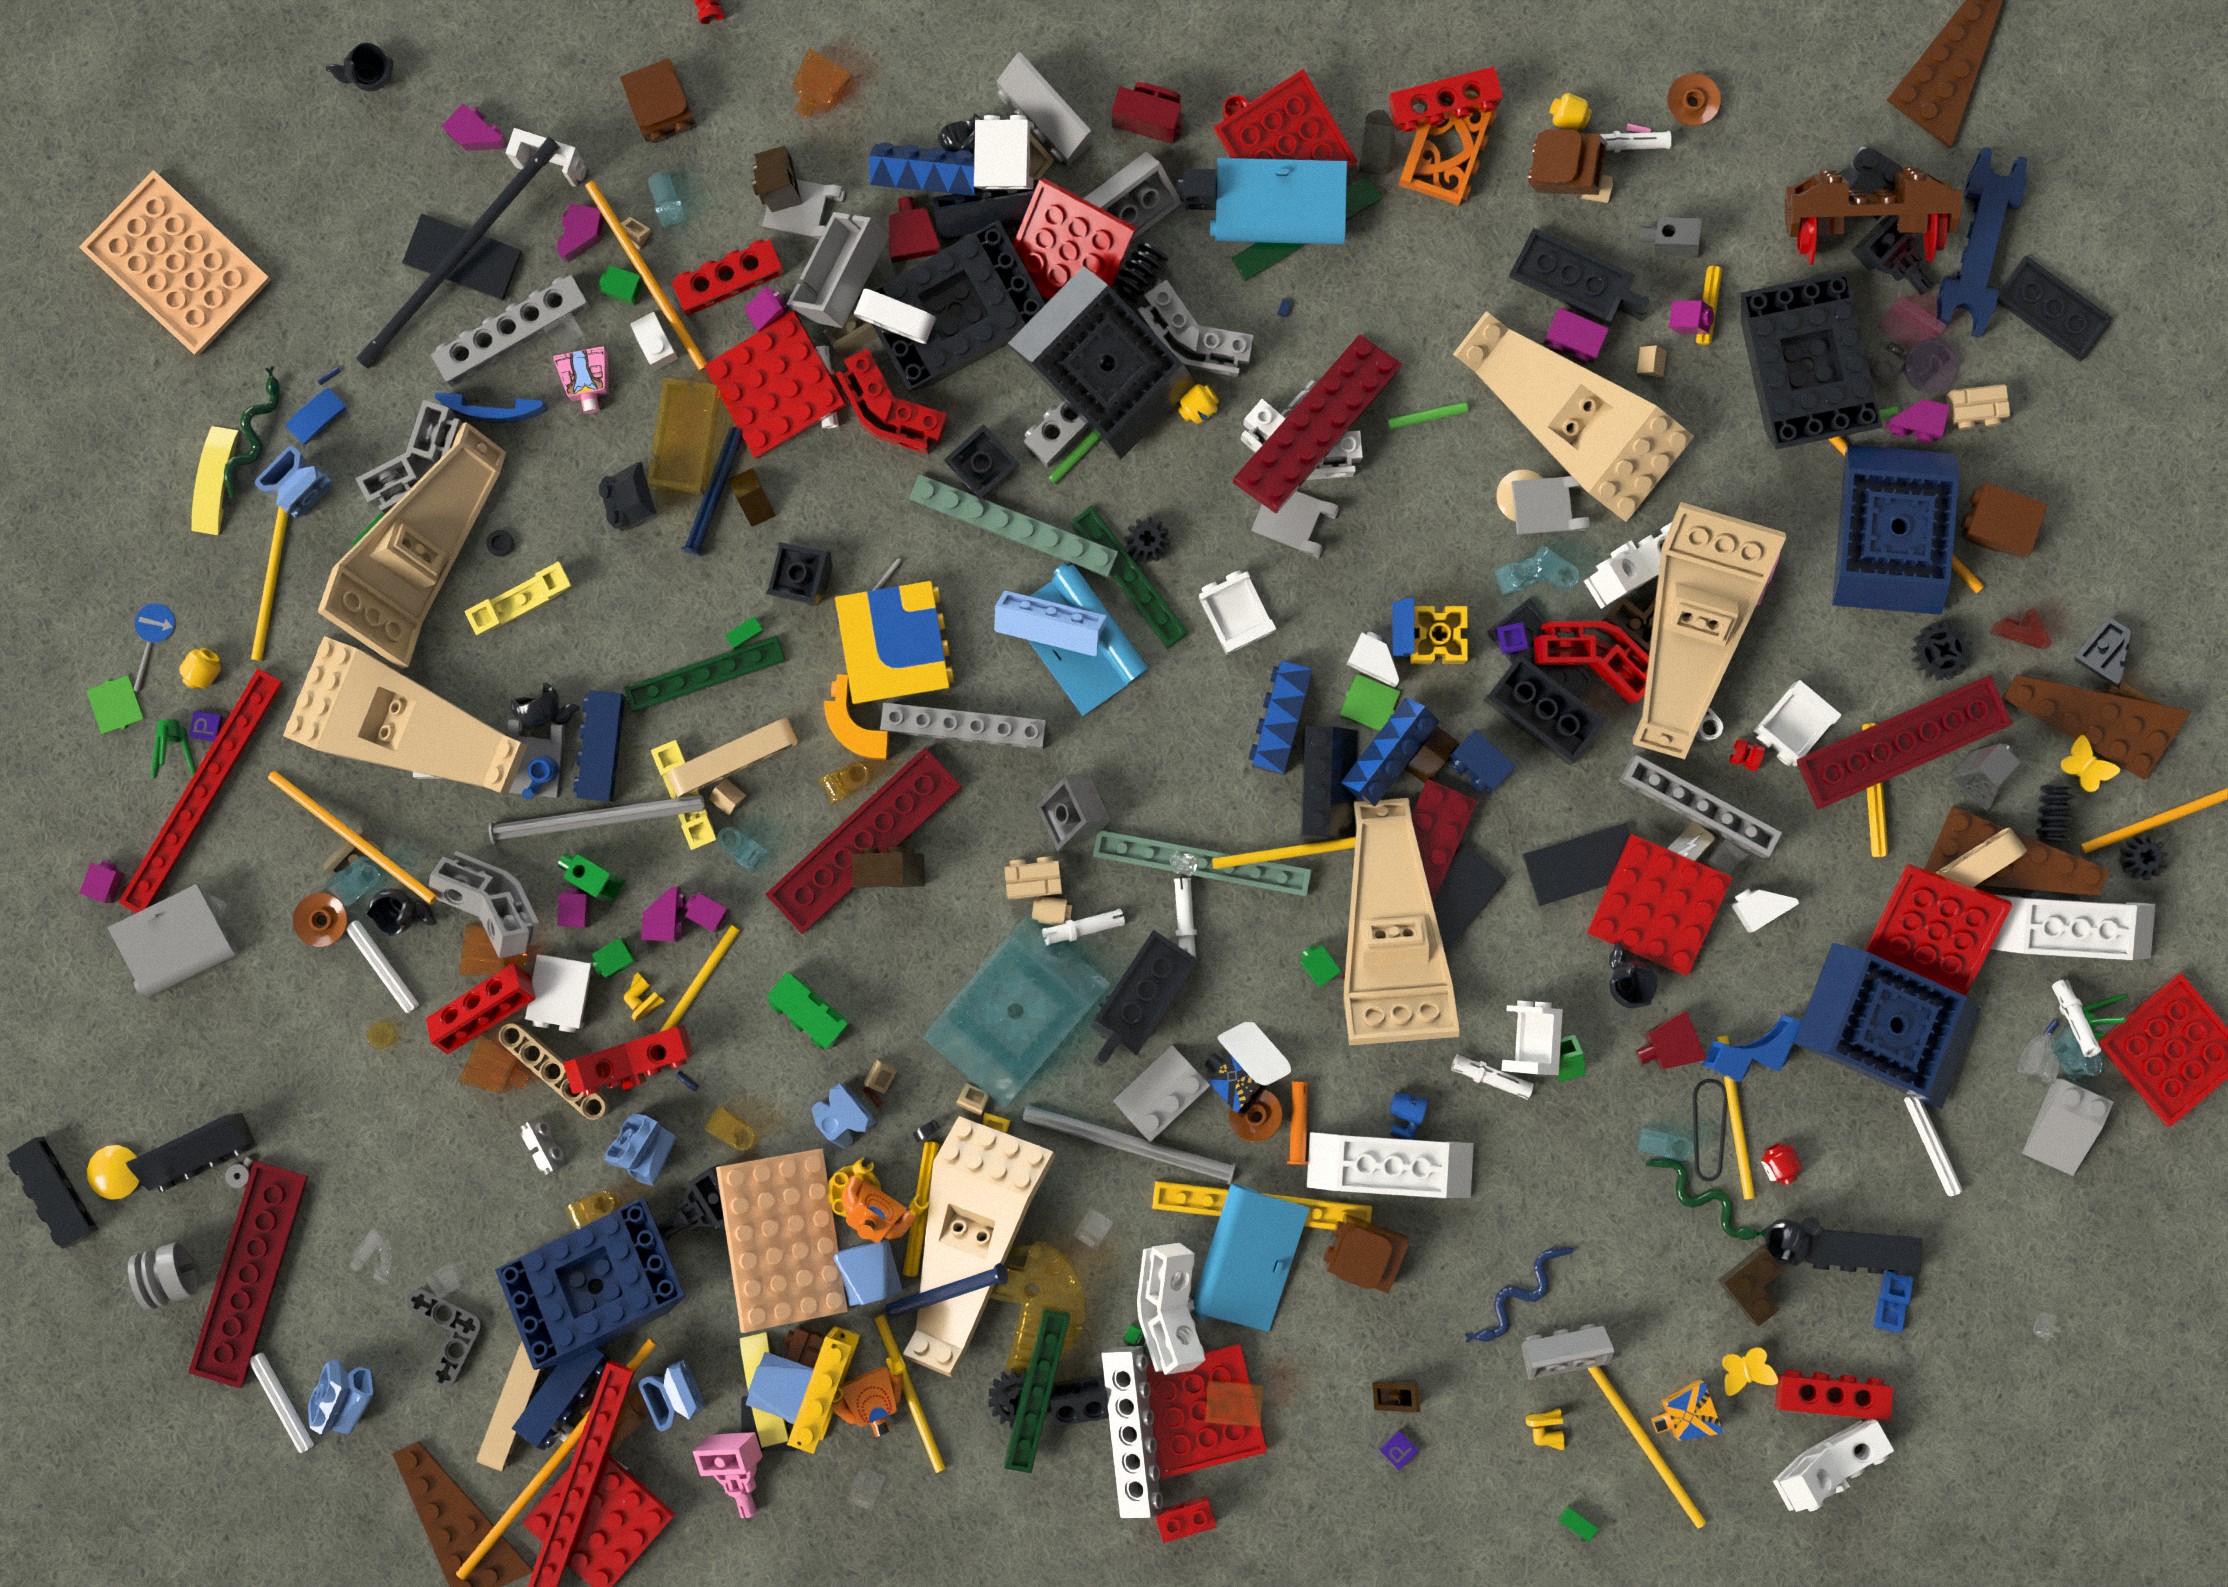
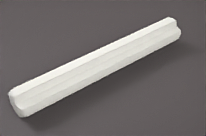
[346,921,419,1013]
[1904,1095,1962,1196]
[250,1353,314,1453]

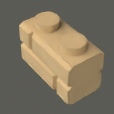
[1946,384,2010,430]
[1004,856,1062,900]

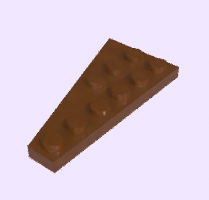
[1886,0,2003,149]
[2002,674,2191,780]
[1925,806,2110,897]
[392,1441,534,1587]

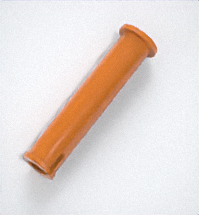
[1287,1082,1309,1165]

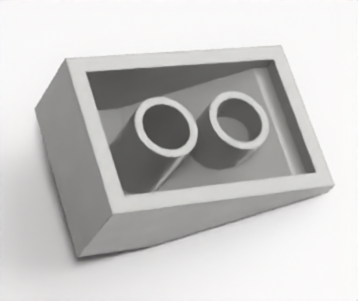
[2022,1079,2113,1176]

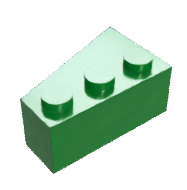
[766,972,852,1050]

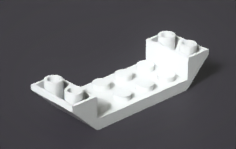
[1990,894,2155,960]
[1307,1132,1474,1198]

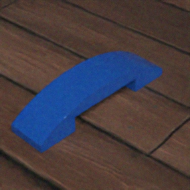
[435,393,547,423]

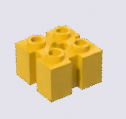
[1410,606,1468,664]

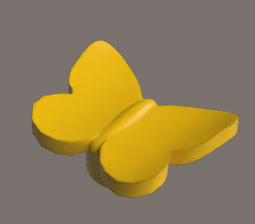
[2061,735,2120,792]
[1722,1347,1778,1396]

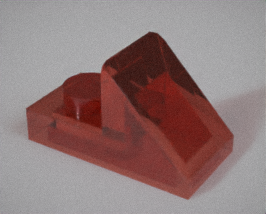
[1991,608,2051,650]

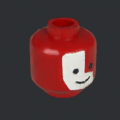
[1761,1142,1802,1185]

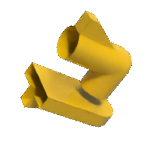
[624,972,665,1022]
[1525,1408,1564,1450]

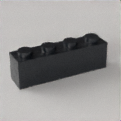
[932,179,1038,239]
[7,1136,99,1249]
[1805,1230,1922,1276]

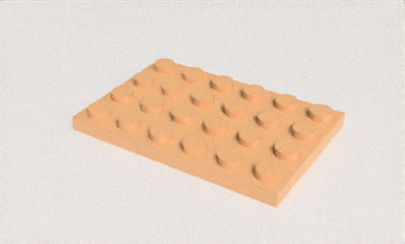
[79,170,272,357]
[716,1148,848,1333]

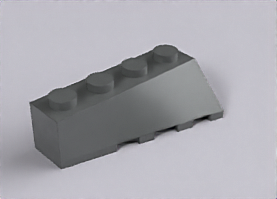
[1948,743,2021,812]

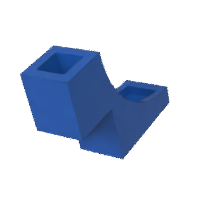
[1702,1015,1801,1083]

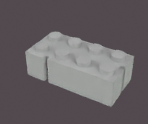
[787,212,889,328]

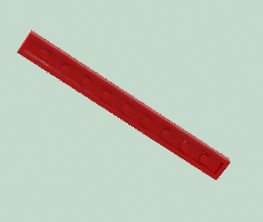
[118,668,283,913]
[528,1360,635,1587]

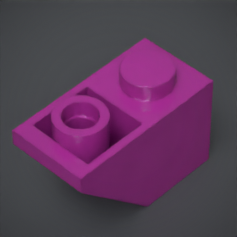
[441,103,507,151]
[557,203,605,262]
[744,286,789,332]
[1884,399,1949,444]
[641,887,685,942]

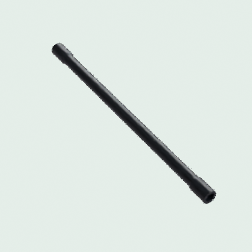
[356,136,561,368]

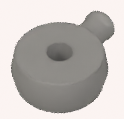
[225,1156,254,1189]

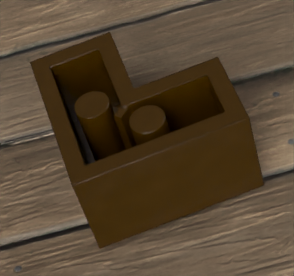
[751,145,803,212]
[1601,596,1656,653]
[852,847,925,888]
[1718,1246,1784,1327]

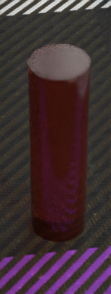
[862,1086,884,1108]

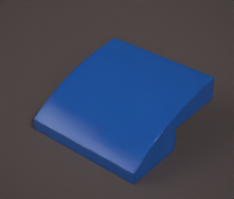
[1393,598,1414,658]

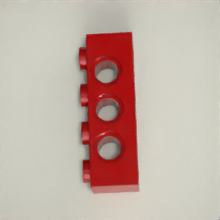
[1388,66,1503,133]
[671,239,785,316]
[426,963,536,1055]
[1775,1369,1893,1421]

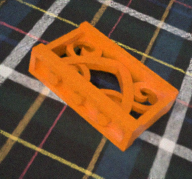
[1398,80,1498,206]

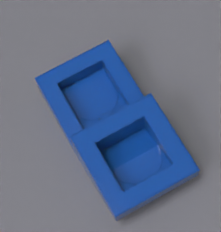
[286,387,346,445]
[1873,1271,1913,1333]

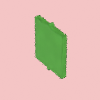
[1340,674,1400,731]
[86,675,144,735]

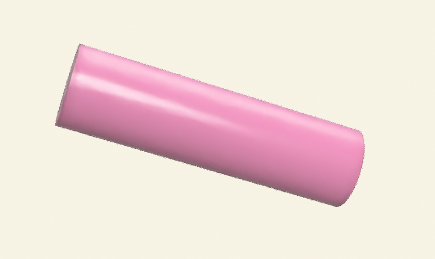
[1626,123,1651,133]

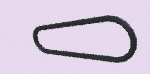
[1693,1079,1728,1182]

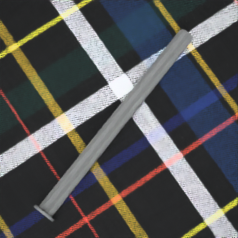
[489,795,705,844]
[1023,1106,1236,1184]

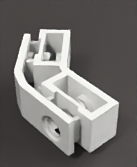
[1241,399,1362,480]
[1584,522,1672,609]
[1137,1243,1205,1375]
[1773,1419,1894,1512]

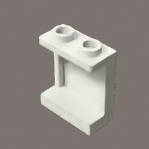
[974,115,1034,189]
[506,128,587,187]
[1199,570,1276,655]
[1753,680,1841,766]
[525,955,594,1033]
[1502,1001,1563,1075]

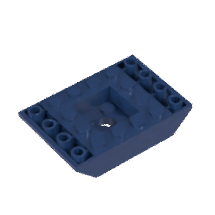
[1832,445,1959,615]
[1793,943,1981,1109]
[495,1197,686,1370]

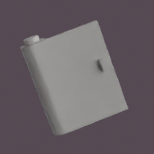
[107,883,239,998]

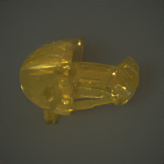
[990,1241,1086,1373]

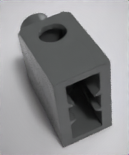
[1639,217,1702,258]

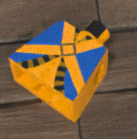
[1651,1379,1723,1440]

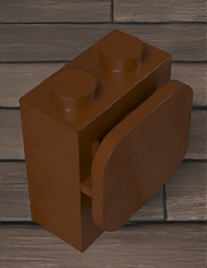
[620,58,696,143]
[1528,129,1607,195]
[1961,482,2048,559]
[1323,1214,1408,1294]

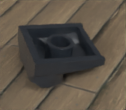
[1842,146,1903,220]
[944,424,1020,500]
[599,462,657,531]
[766,542,833,606]

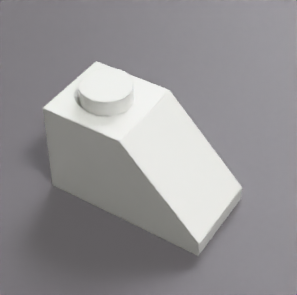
[630,312,678,371]
[1346,632,1399,687]
[1731,888,1799,933]

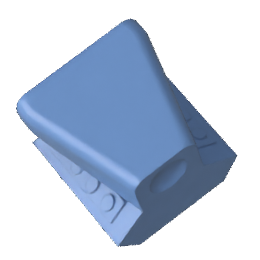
[255,446,333,519]
[811,1082,876,1149]
[604,1113,677,1186]
[833,1238,903,1306]
[746,1352,814,1424]
[308,1359,373,1434]
[638,1359,706,1431]

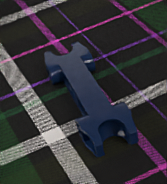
[1936,147,2027,338]

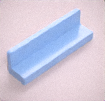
[994,590,1107,656]

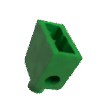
[558,853,626,903]

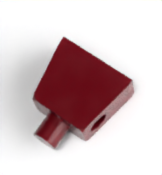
[889,196,941,263]
[1635,1011,1707,1069]

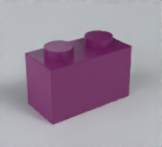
[1544,308,1609,364]

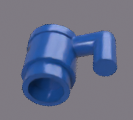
[522,756,559,799]
[1389,1092,1428,1140]

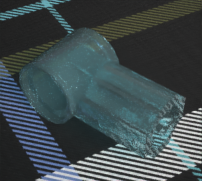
[647,172,688,229]
[1636,1127,1693,1161]

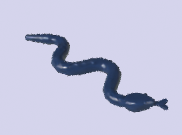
[1465,1248,1573,1343]

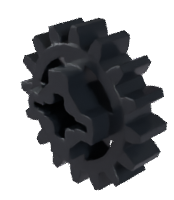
[1911,622,1973,681]
[988,1368,1026,1429]

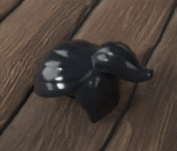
[326,42,394,91]
[938,113,982,154]
[510,682,580,727]
[365,888,437,936]
[1609,942,1658,1008]
[1764,1217,1824,1266]

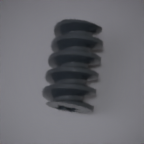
[1113,242,1169,303]
[2036,785,2075,842]

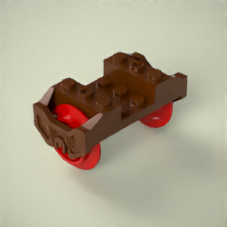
[1785,167,1962,265]

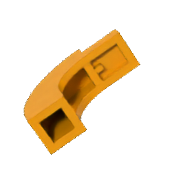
[824,674,890,760]

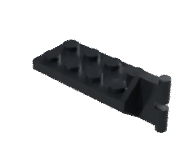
[1509,228,1650,325]
[1090,930,1199,1067]

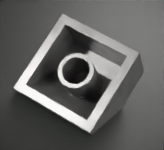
[1036,775,1111,851]

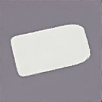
[1218,1022,1291,1085]

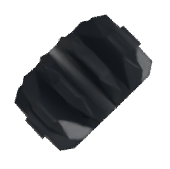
[1124,517,1170,564]
[2119,834,2168,881]

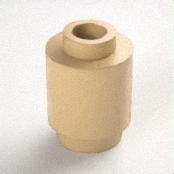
[1032,896,1072,925]

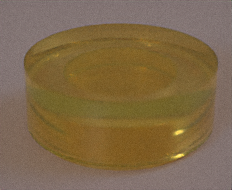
[367,1022,396,1049]

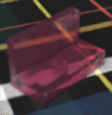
[1878,295,1946,349]

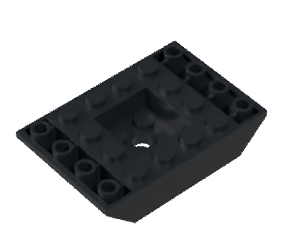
[858,220,1045,392]
[1007,266,1195,460]
[1741,271,1882,450]

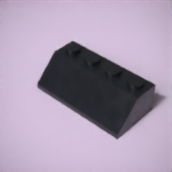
[1483,654,1607,766]
[1300,726,1358,838]
[126,1113,255,1193]

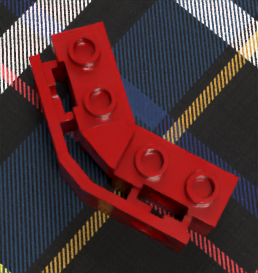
[836,348,948,455]
[1534,621,1649,704]
[563,1024,694,1097]

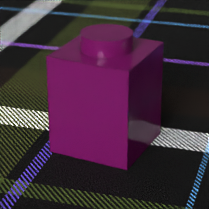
[1669,301,1714,335]
[79,860,124,904]
[557,888,590,928]
[685,892,730,933]

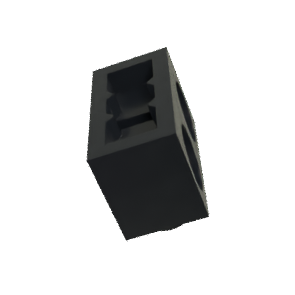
[1178,169,1217,210]
[1050,1375,1109,1427]

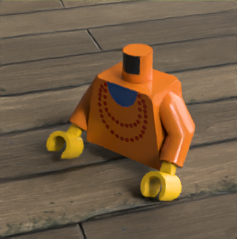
[841,1157,929,1243]
[831,1355,906,1437]

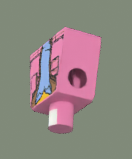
[553,346,609,413]

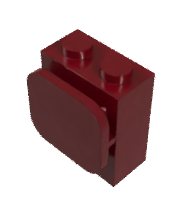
[1112,82,1185,144]

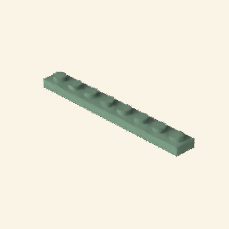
[909,474,1118,578]
[1093,830,1311,897]

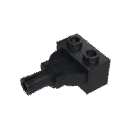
[1851,215,1934,295]
[658,1164,725,1240]

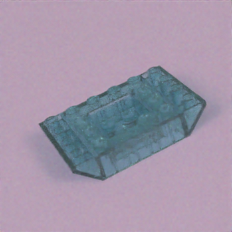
[922,914,1111,1109]

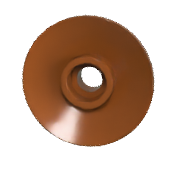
[1667,73,1721,126]
[293,893,348,947]
[1229,1090,1283,1143]

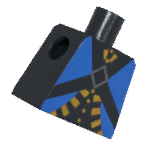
[1205,1053,1268,1118]

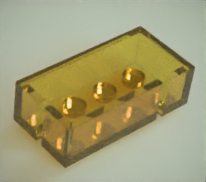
[647,377,721,496]

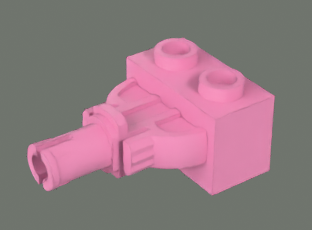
[693,1432,763,1518]

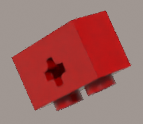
[1155,1495,1216,1543]

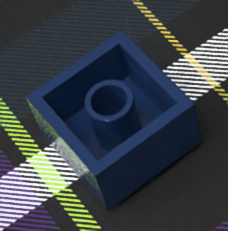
[1448,730,1516,794]

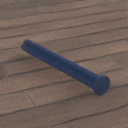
[681,427,743,557]
[885,1263,1008,1318]

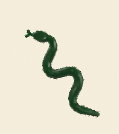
[224,366,280,499]
[1646,1158,1766,1240]

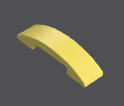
[192,426,239,535]
[464,561,572,636]
[651,740,717,850]
[740,1332,789,1448]

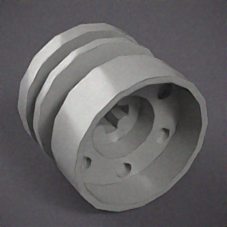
[128,1242,197,1311]

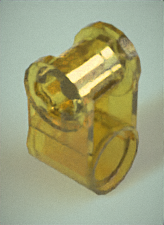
[818,762,872,805]
[704,1105,758,1150]
[564,1190,621,1231]

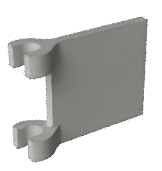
[762,180,846,240]
[1511,476,1590,535]
[1251,491,1339,559]
[508,719,566,798]

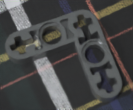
[407,1288,483,1388]

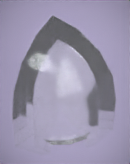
[2017,1033,2061,1084]

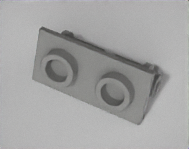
[520,1116,566,1176]

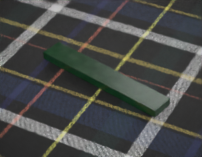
[1231,175,1382,282]
[1070,505,1189,650]
[624,635,787,713]
[1003,1307,1071,1473]

